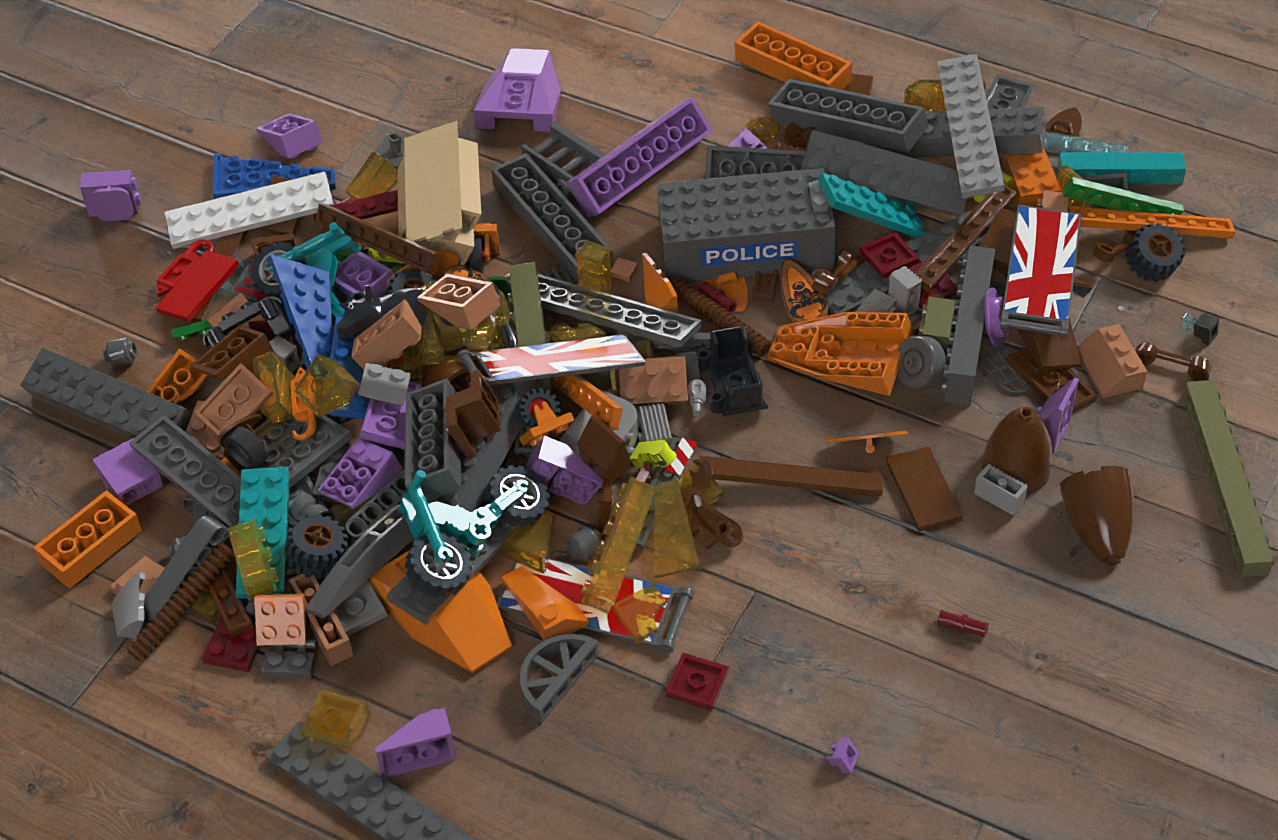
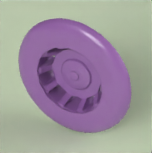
[984,288,1010,348]

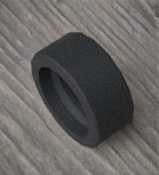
[224,427,268,469]

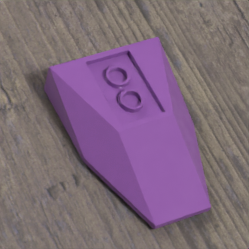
[473,49,561,132]

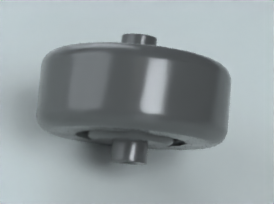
[897,336,946,389]

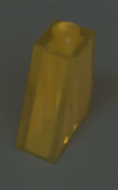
[346,151,398,200]
[252,351,295,425]
[503,510,555,574]

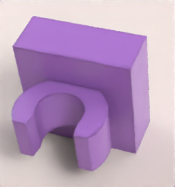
[826,737,860,773]

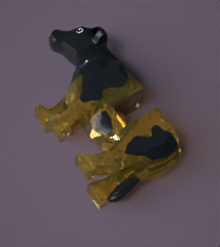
[336,277,516,381]

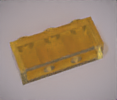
[575,240,612,294]
[227,520,279,600]

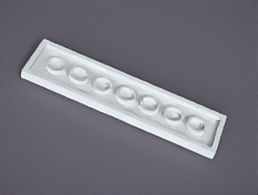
[165,172,334,249]

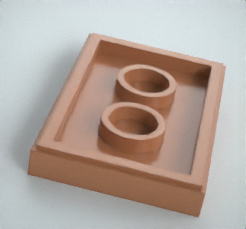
[194,363,274,436]

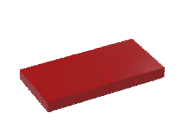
[155,250,240,322]

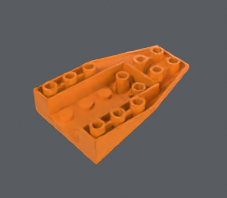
[766,312,914,396]
[369,551,512,674]

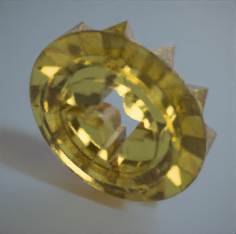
[746,115,778,140]

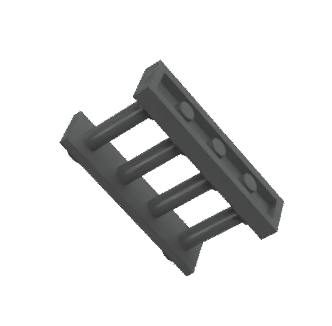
[521,121,606,183]

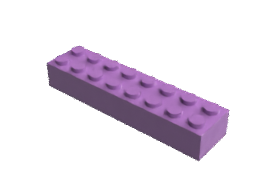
[566,97,712,218]

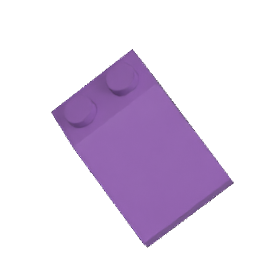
[256,113,323,159]
[334,251,394,299]
[1037,378,1079,454]
[375,708,456,778]

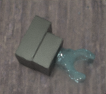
[1180,313,1219,345]

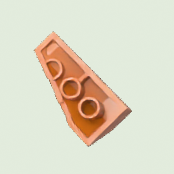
[643,253,678,313]
[146,348,209,405]
[501,566,589,640]

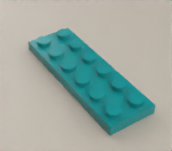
[817,172,926,238]
[236,467,290,599]

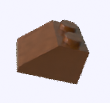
[577,414,632,484]

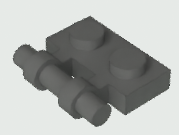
[262,637,317,679]

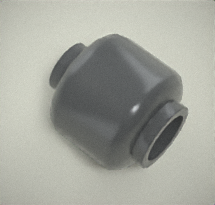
[103,337,138,367]
[566,526,601,561]

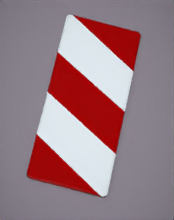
[665,438,698,475]

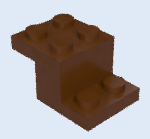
[444,369,501,459]

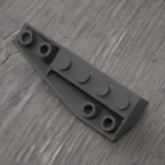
[306,505,414,618]

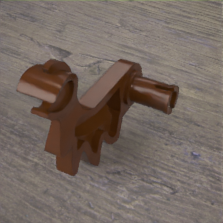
[676,459,744,549]

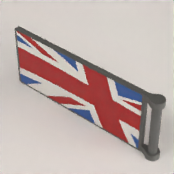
[1000,205,1081,339]
[457,334,645,386]
[497,551,694,653]

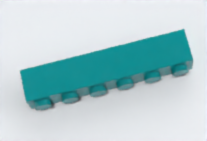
[1057,152,1186,184]

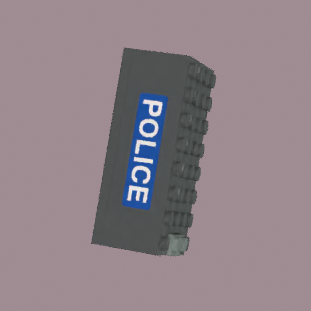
[657,168,835,283]

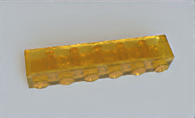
[581,476,656,614]

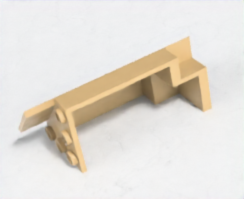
[397,121,481,265]

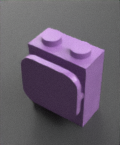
[80,170,142,221]
[92,438,163,506]

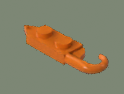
[290,367,317,441]

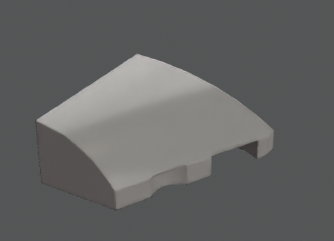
[111,572,145,639]

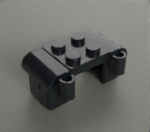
[203,296,296,349]
[697,326,768,417]

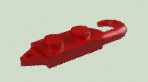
[156,240,214,297]

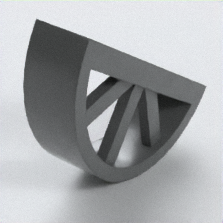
[520,634,599,724]

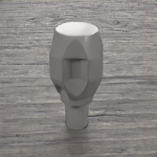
[687,379,706,417]

